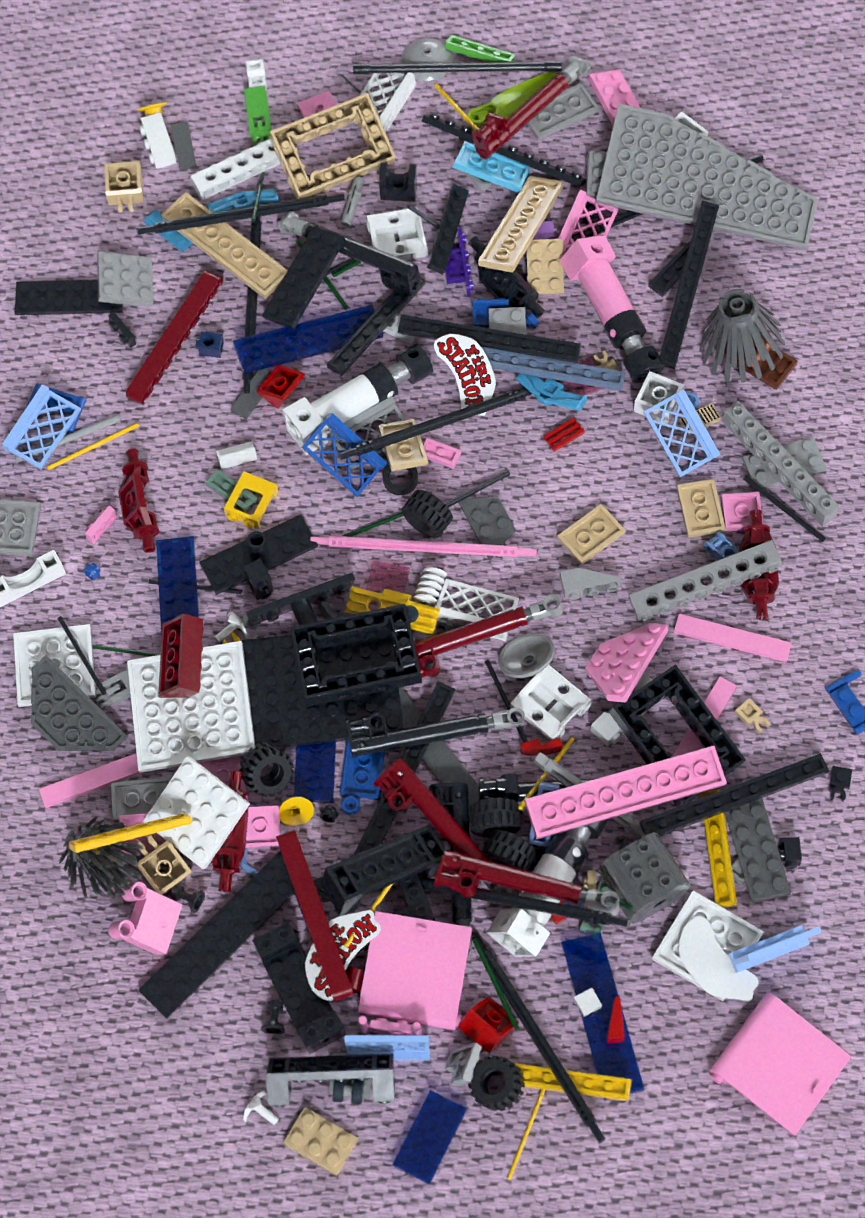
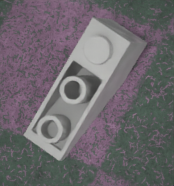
[559,568,621,600]

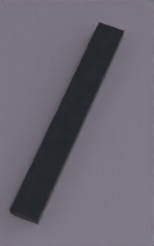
[327,278,425,376]

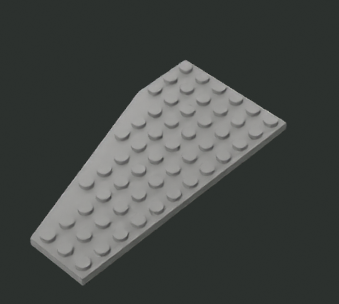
[596,104,817,250]

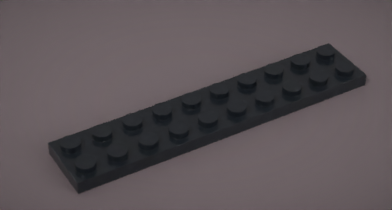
[138,850,294,1019]

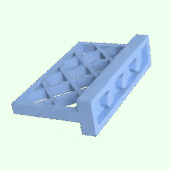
[2,384,81,470]
[643,389,720,477]
[728,925,822,973]
[345,1035,430,1061]

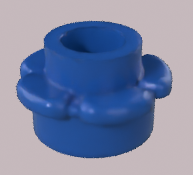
[525,312,540,329]
[83,563,101,580]
[341,795,361,815]

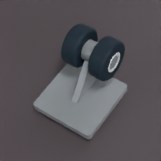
[329,1053,372,1105]

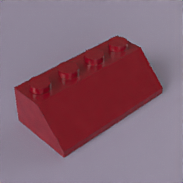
[158,614,204,698]

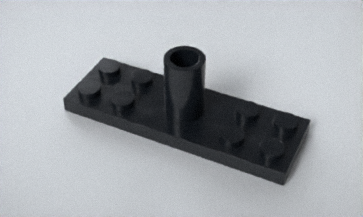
[199,514,318,595]
[242,572,355,629]

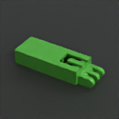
[244,86,272,146]

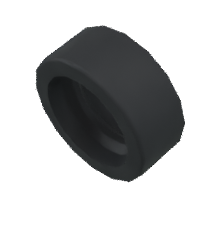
[382,462,418,495]

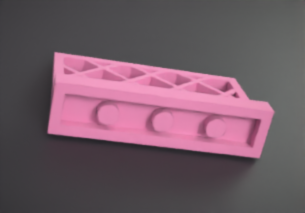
[558,190,618,255]

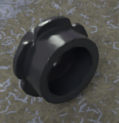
[320,805,339,823]

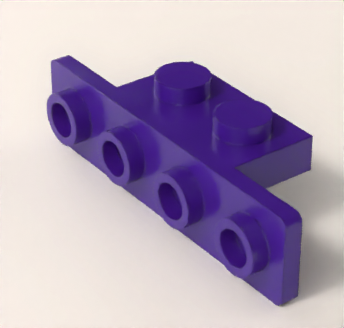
[445,227,474,297]

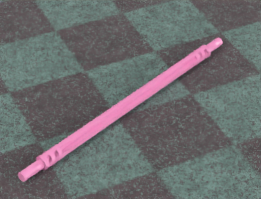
[311,536,537,557]

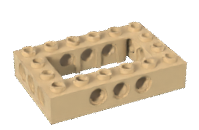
[269,93,396,200]

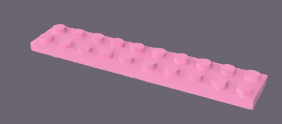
[524,746,727,839]

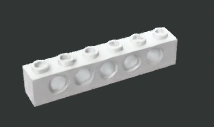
[191,139,280,200]

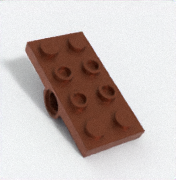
[716,334,798,391]

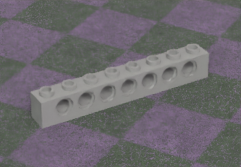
[722,401,839,527]
[629,540,781,621]

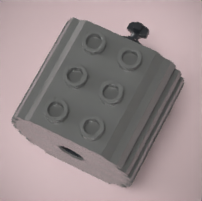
[598,832,691,924]

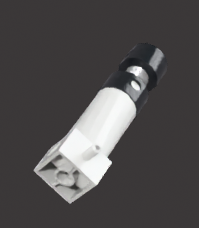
[283,343,433,455]
[487,818,610,957]

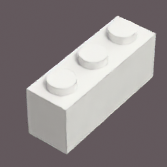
[139,112,176,169]

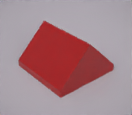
[256,364,305,409]

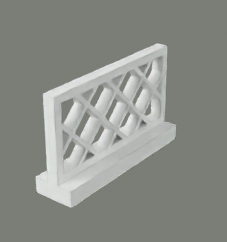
[354,72,416,133]
[435,579,519,641]

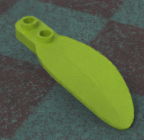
[467,72,557,127]

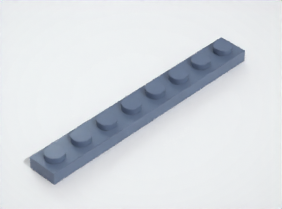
[480,346,625,391]

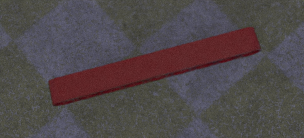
[126,270,223,405]
[276,830,354,1002]

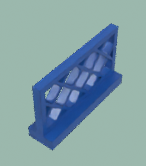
[301,413,387,497]

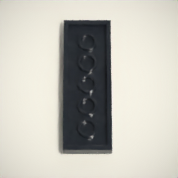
[262,226,346,330]
[14,280,124,315]

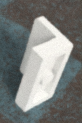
[216,441,257,469]

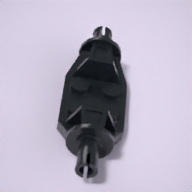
[468,236,545,318]

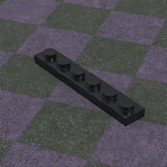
[426,184,469,275]

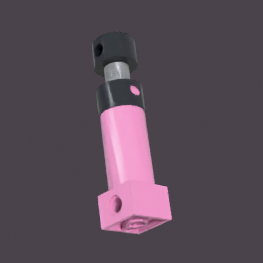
[560,235,664,383]

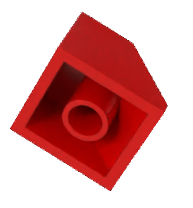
[458,996,519,1054]

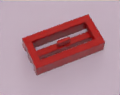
[544,417,585,452]

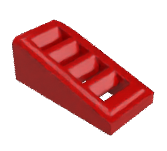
[607,997,624,1043]

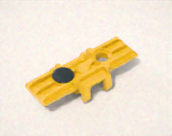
[345,587,440,635]

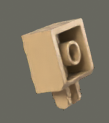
[104,161,144,212]
[137,834,193,895]

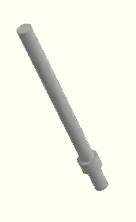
[14,415,120,463]

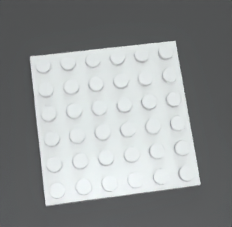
[127,641,255,773]

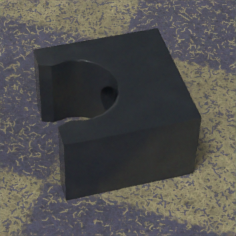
[379,162,417,202]

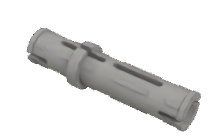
[340,177,365,228]

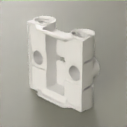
[366,207,428,261]
[510,665,591,741]

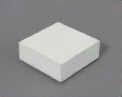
[574,988,602,1016]

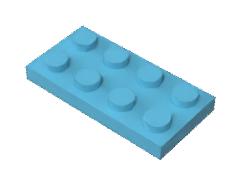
[453,141,530,193]

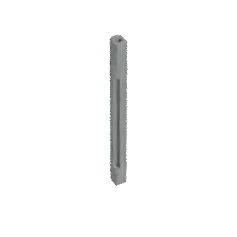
[533,752,663,839]

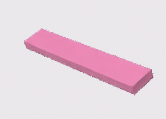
[674,614,792,662]
[671,677,737,758]
[39,753,143,808]

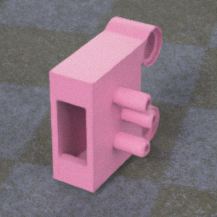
[108,882,182,955]

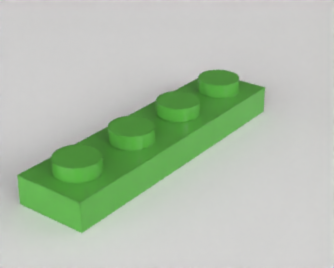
[445,35,516,63]

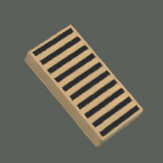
[679,403,721,435]

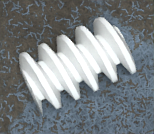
[413,567,447,607]

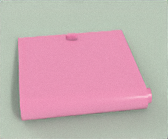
[358,911,472,1030]
[709,993,852,1136]

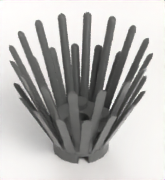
[700,289,785,383]

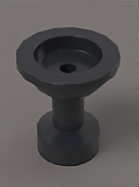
[170,884,205,913]
[261,1000,285,1035]

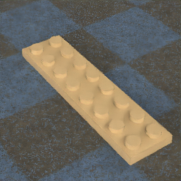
[478,176,563,272]
[161,192,288,299]

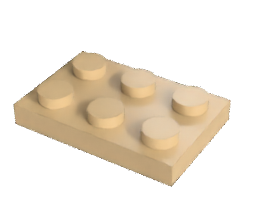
[527,239,564,295]
[379,419,428,471]
[677,479,726,538]
[557,504,625,566]
[283,1107,359,1176]

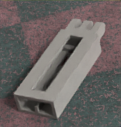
[95,669,131,710]

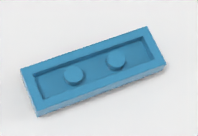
[144,209,193,253]

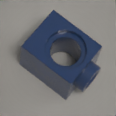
[195,331,224,358]

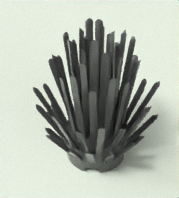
[59,816,144,899]

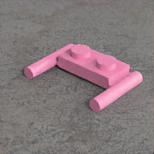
[359,1016,422,1036]

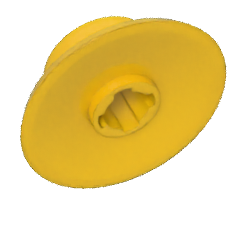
[137,102,167,116]
[279,797,314,826]

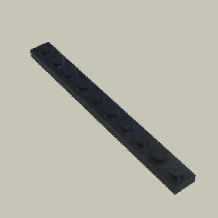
[421,113,586,187]
[659,200,720,370]
[398,314,581,363]
[354,681,456,855]
[639,753,829,836]

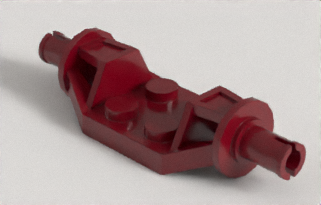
[118,448,160,553]
[738,509,779,620]
[211,771,249,892]

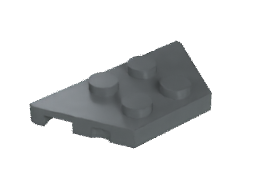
[458,498,515,560]

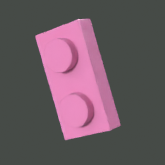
[423,438,461,469]
[85,506,117,544]

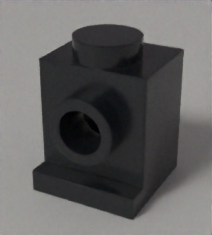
[778,837,802,869]

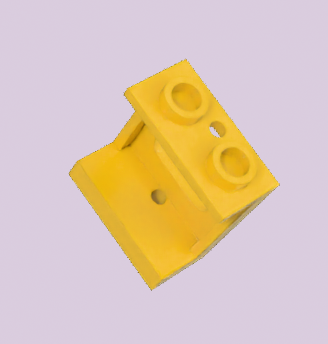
[224,471,279,529]

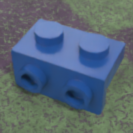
[472,298,509,328]

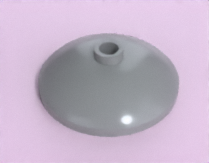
[402,38,453,82]
[498,633,555,678]

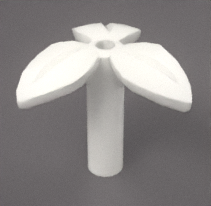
[215,612,248,642]
[243,1091,279,1125]

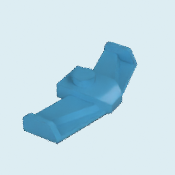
[206,188,279,213]
[515,373,587,411]

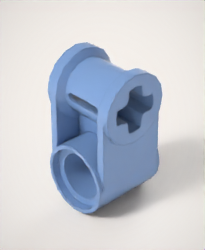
[703,532,738,561]

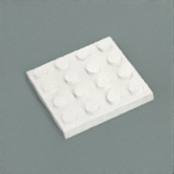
[13,624,96,707]
[143,756,250,869]
[652,891,764,1001]

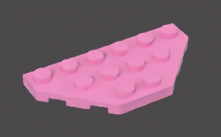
[585,623,668,702]

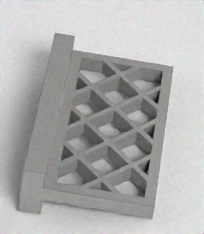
[328,396,405,471]

